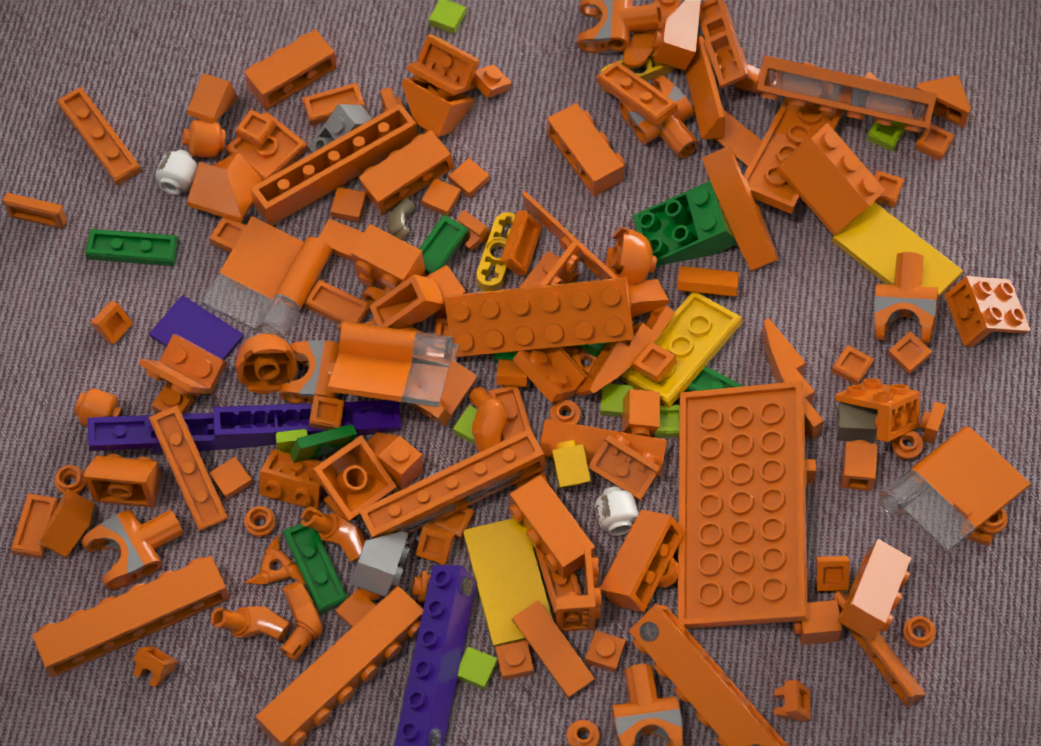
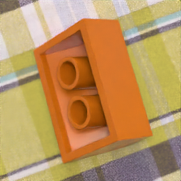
[776,123,885,236]

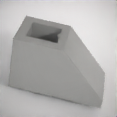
[308,104,372,152]
[350,531,410,597]

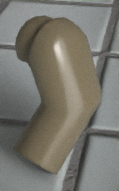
[388,198,416,239]

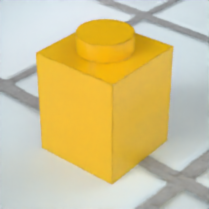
[551,440,591,489]

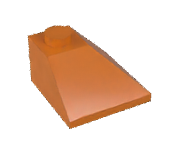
[402,77,475,137]
[312,435,397,522]

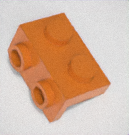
[588,433,661,500]

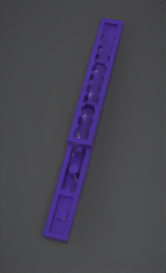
[88,400,401,454]

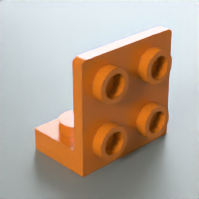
[519,242,580,288]
[944,276,1030,347]
[139,334,228,397]
[403,345,478,427]
[836,378,921,442]
[556,547,601,632]

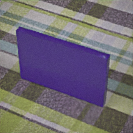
[149,295,244,360]

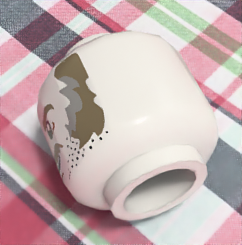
[155,150,197,195]
[594,487,638,536]

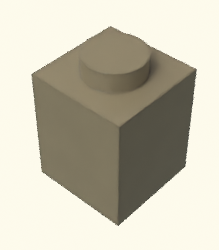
[836,402,877,442]

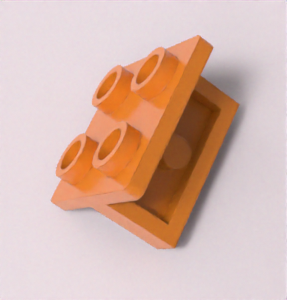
[406,34,480,96]

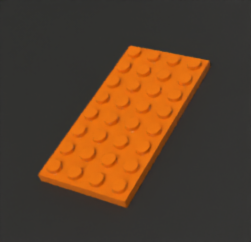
[678,381,808,629]

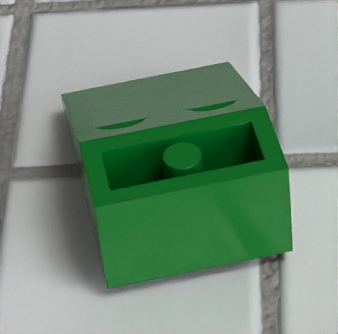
[632,181,737,266]

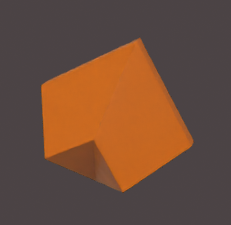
[187,152,263,223]

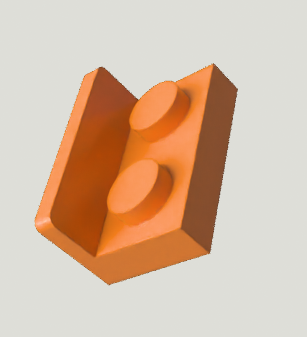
[513,347,587,403]
[259,449,324,510]

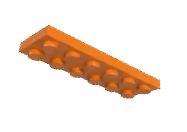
[743,61,845,214]
[444,277,634,357]

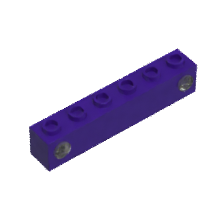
[394,565,477,746]

